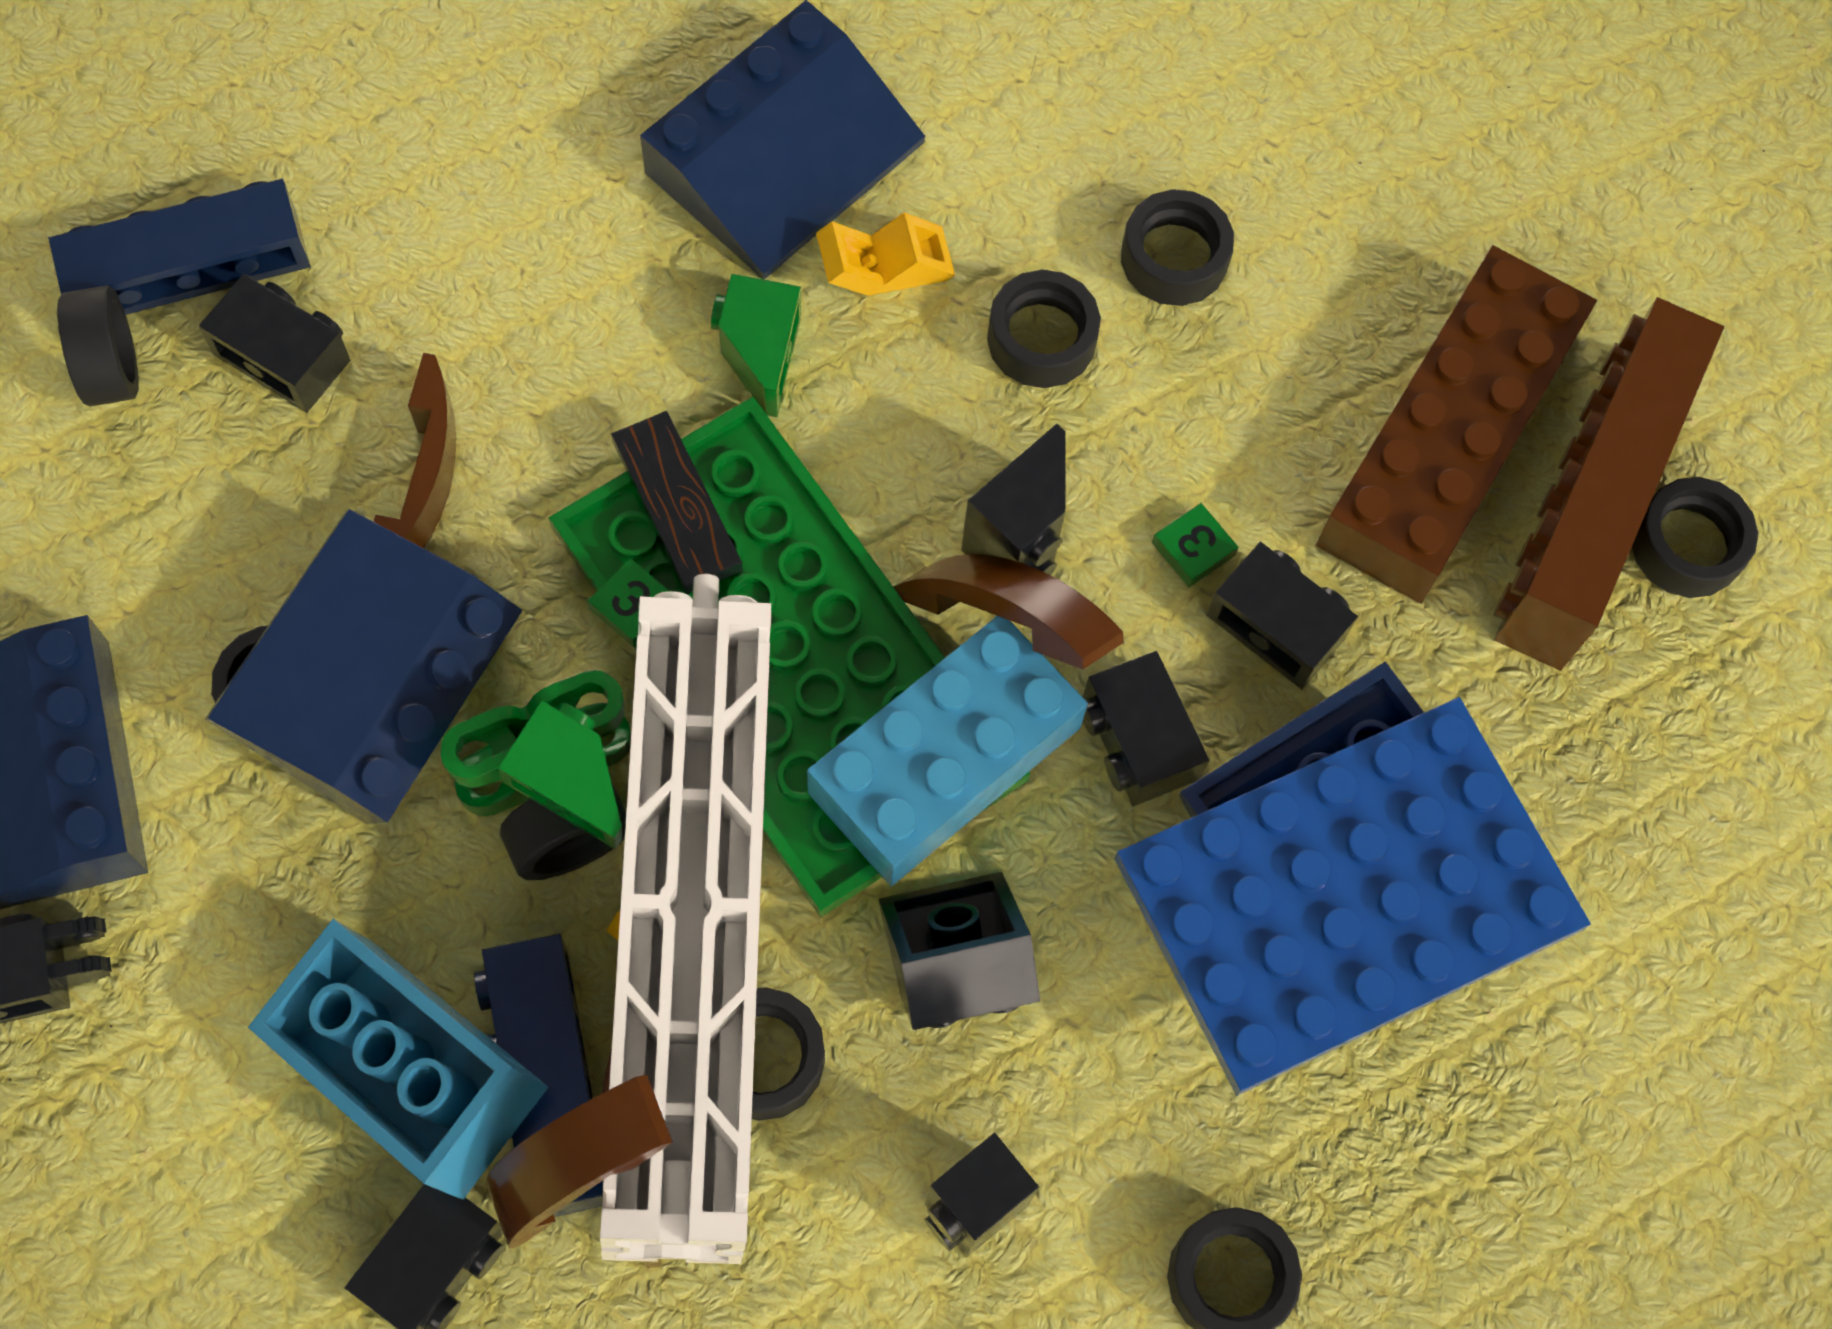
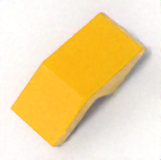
[816,212,955,296]

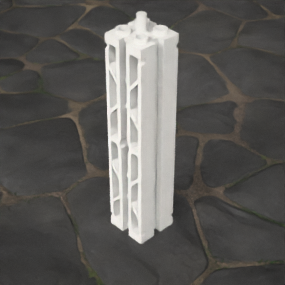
[600,574,771,1264]

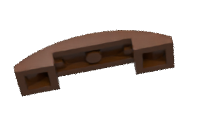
[374,353,456,549]
[893,554,1124,670]
[486,1074,673,1249]

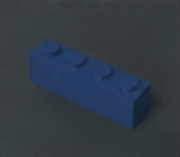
[48,178,311,315]
[474,934,604,1217]

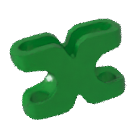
[440,670,631,816]

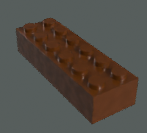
[1316,245,1597,604]
[1493,297,1725,671]

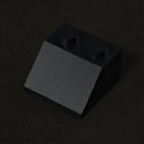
[961,424,1066,575]
[879,872,1040,1030]

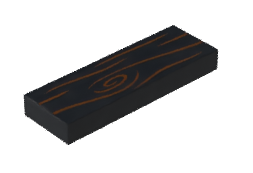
[611,411,743,594]

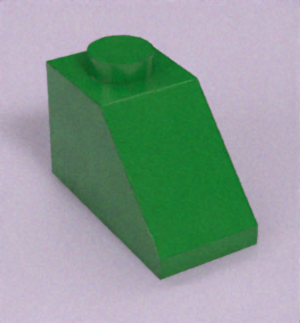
[711,274,802,417]
[498,701,623,850]

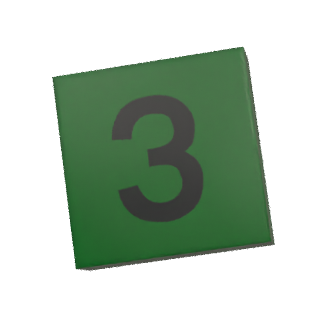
[1152,503,1239,587]
[587,558,670,648]

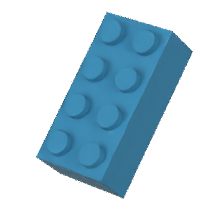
[807,616,1088,887]
[248,919,548,1200]

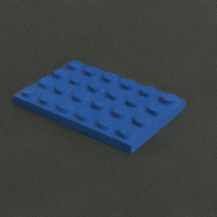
[1114,697,1591,1096]

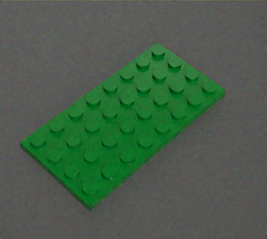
[548,396,1031,918]

